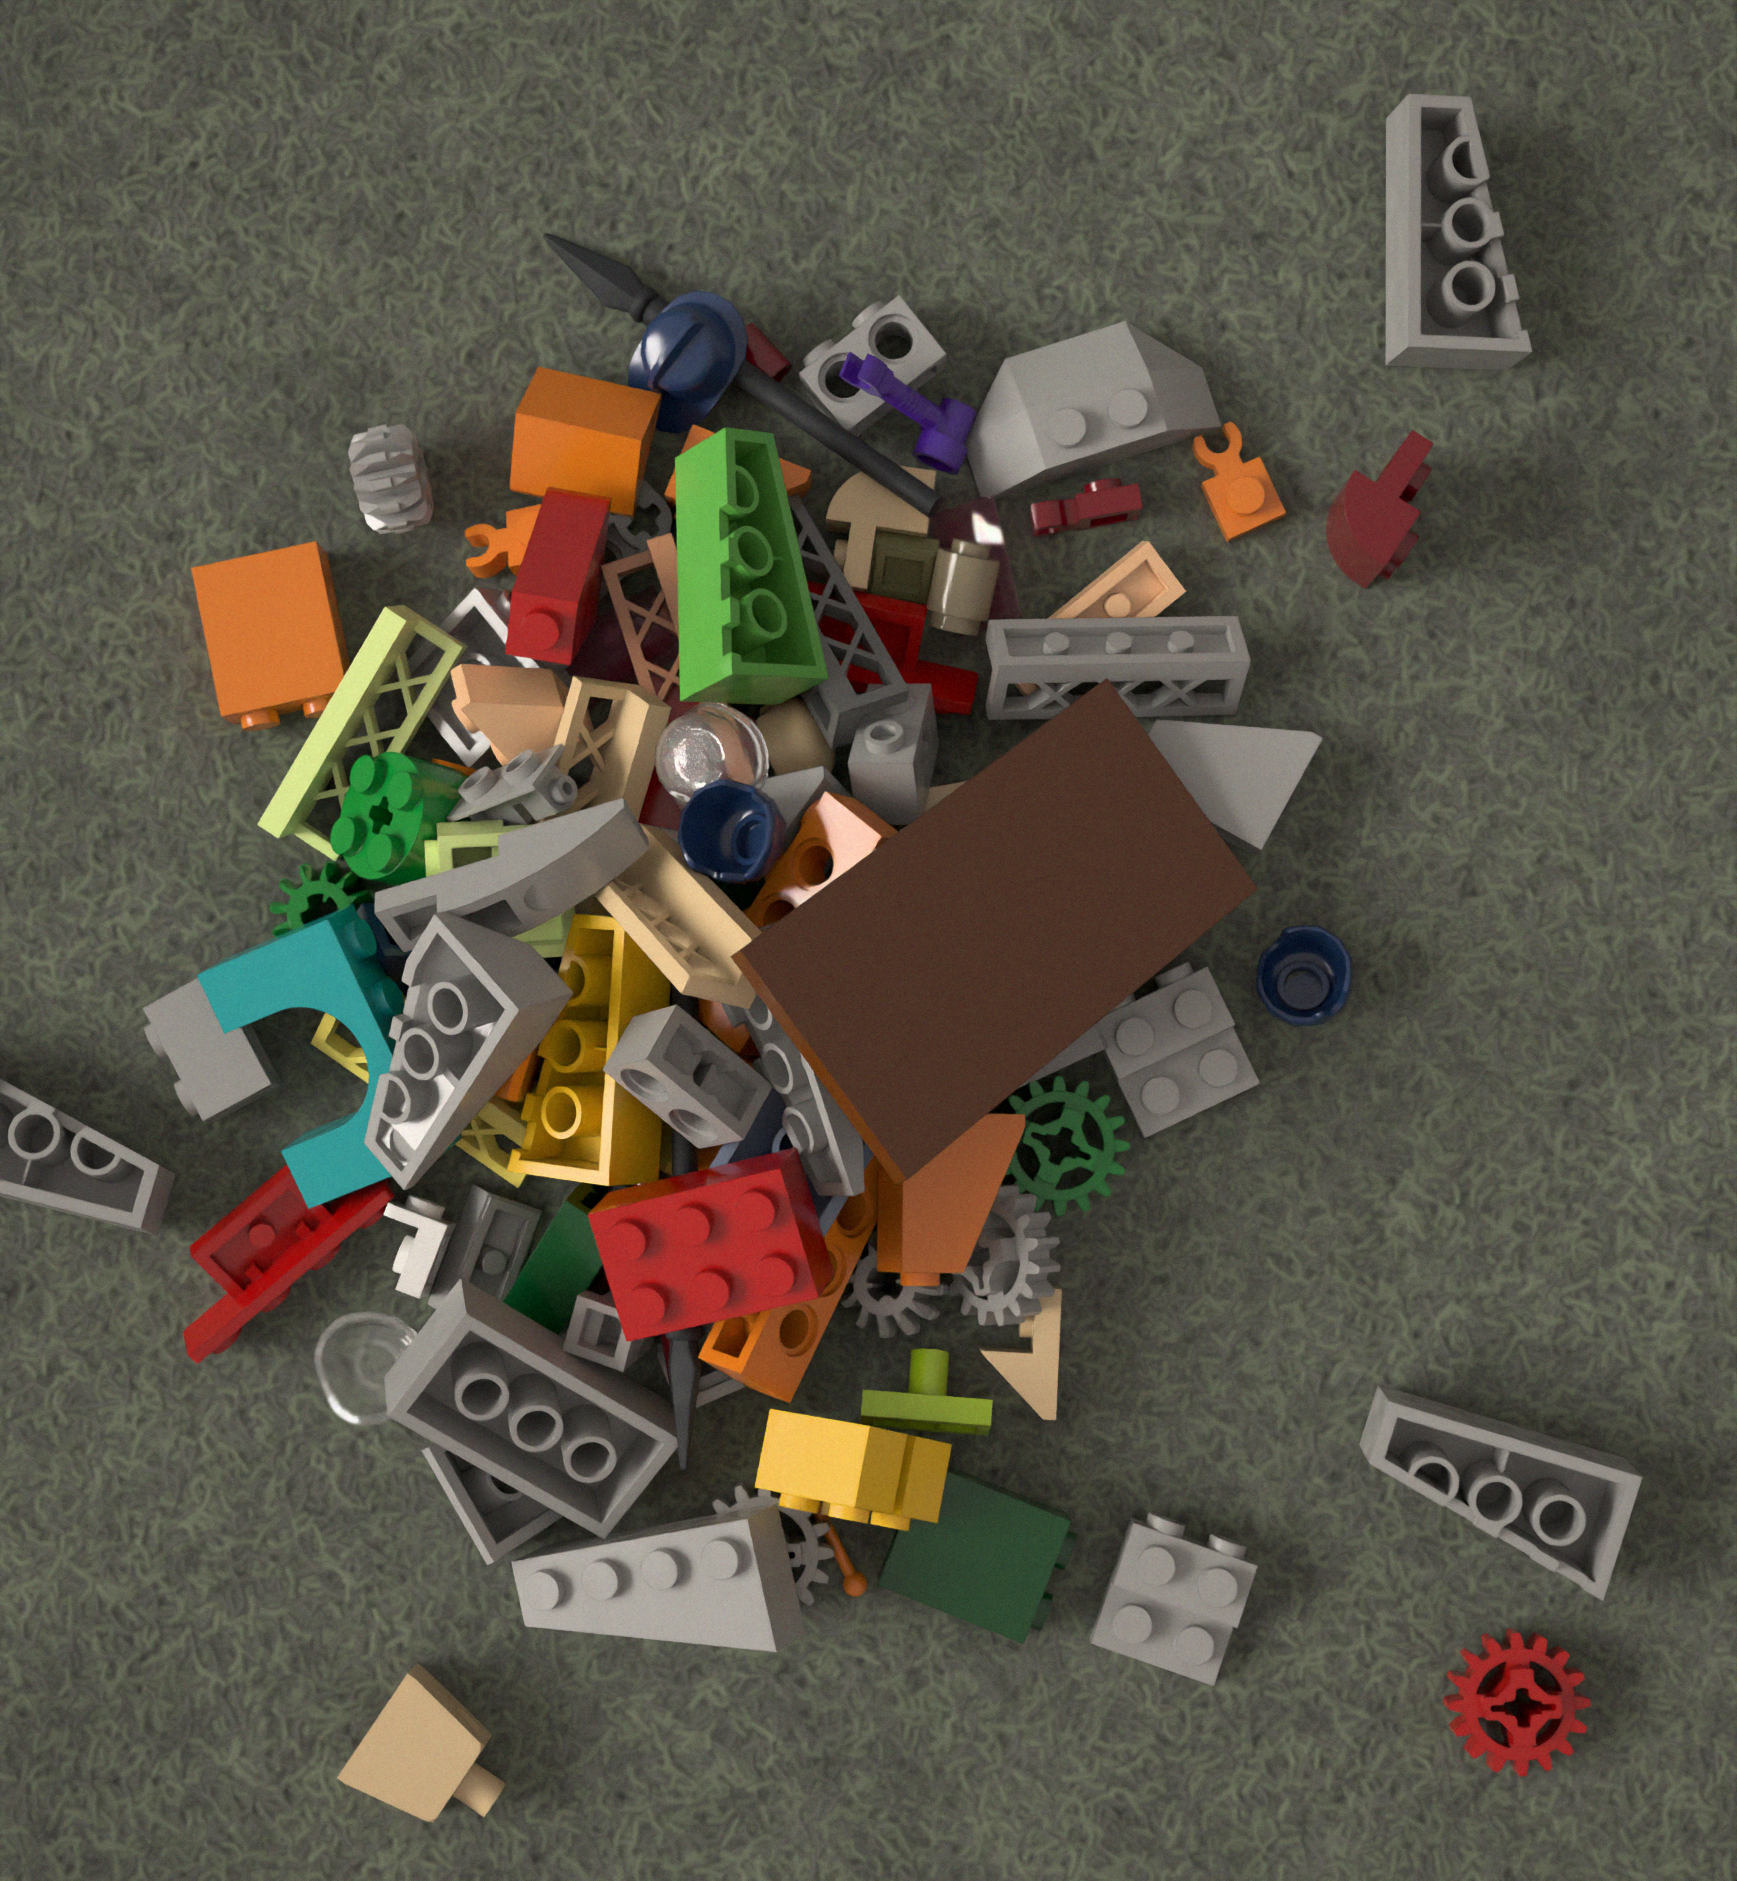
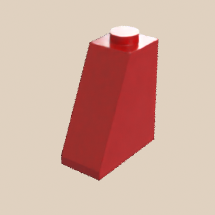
[505,487,612,665]

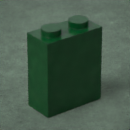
[878,1466,1077,1644]

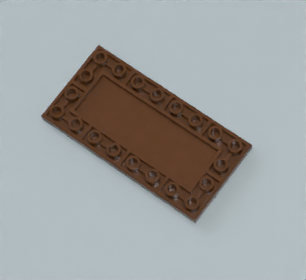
[730,678,1258,1185]

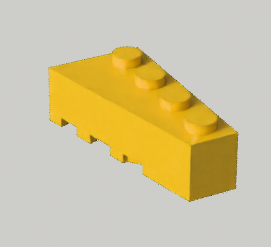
[507,914,671,1186]

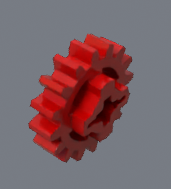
[1443,1628,1591,1776]

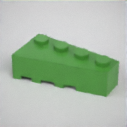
[675,427,829,705]

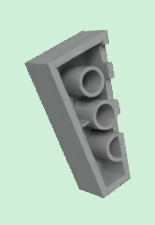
[0,1079,176,1236]
[1359,1385,1643,1601]

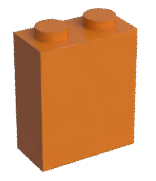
[191,541,350,731]

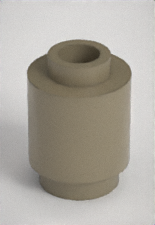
[926,538,1001,636]

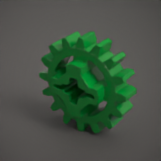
[1005,1076,1130,1216]

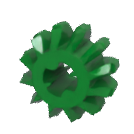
[269,860,375,937]

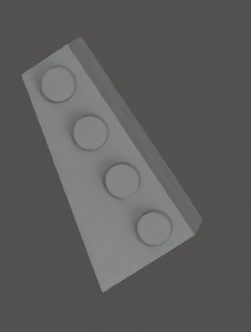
[1386,93,1533,370]
[511,1503,806,1652]

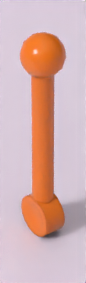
[813,1501,868,1597]

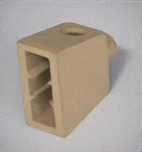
[337,1663,506,1823]

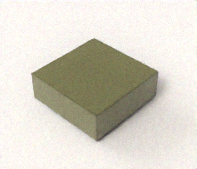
[868,530,940,604]

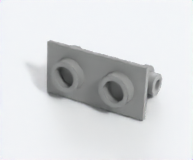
[446,743,578,826]

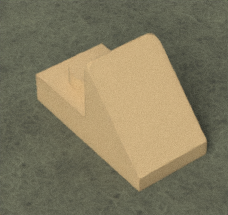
[979,1286,1062,1420]

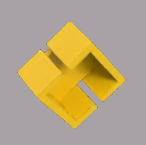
[755,1409,952,1531]

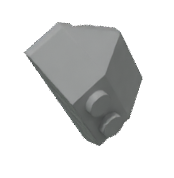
[964,321,1222,504]

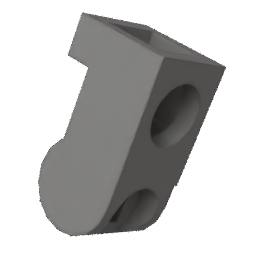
[563,1289,654,1372]

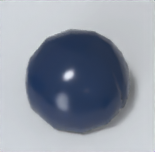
[677,779,786,885]
[1256,925,1354,1027]

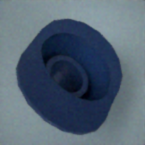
[628,291,748,433]

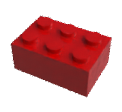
[588,1147,834,1342]

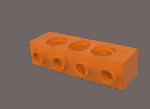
[698,791,898,1056]
[697,1155,878,1403]

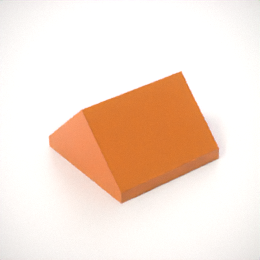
[509,366,662,518]

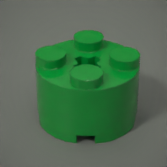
[330,752,471,886]

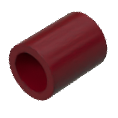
[745,323,792,382]

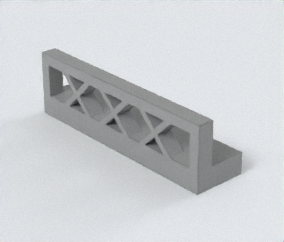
[985,616,1251,720]

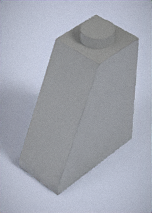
[1148,719,1323,855]

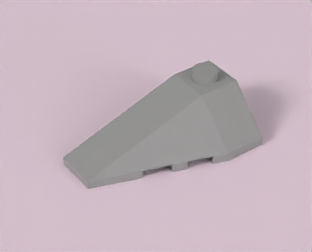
[364,911,574,1190]
[722,922,865,1196]

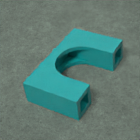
[196,904,463,1209]

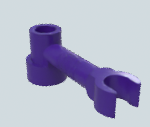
[839,352,977,475]

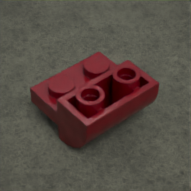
[1326,430,1434,589]

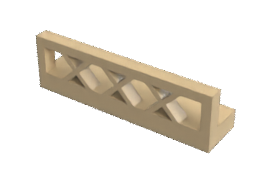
[531,676,671,915]
[593,824,762,1009]

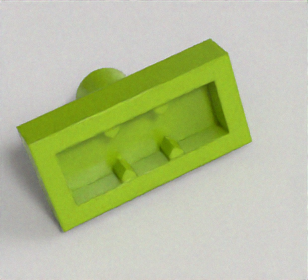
[860,1348,993,1436]

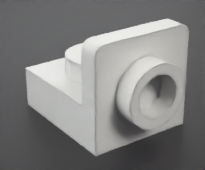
[383,1194,456,1299]

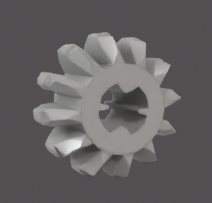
[348,424,434,534]
[840,1231,949,1338]

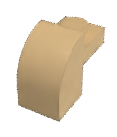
[826,466,936,593]

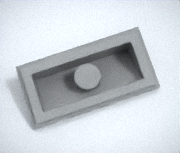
[428,1185,543,1309]

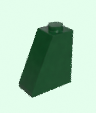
[503,1182,633,1337]

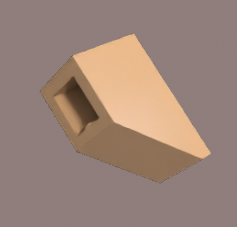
[450,664,599,766]

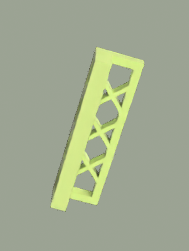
[257,605,468,861]

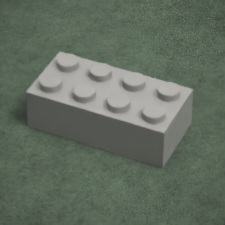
[384,1278,678,1539]

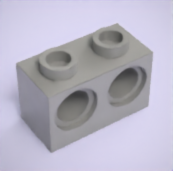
[799,295,947,437]
[603,1005,773,1149]

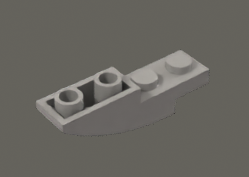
[375,798,649,952]

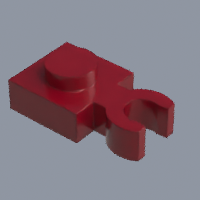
[1029,478,1143,538]

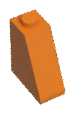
[877,1114,1025,1286]

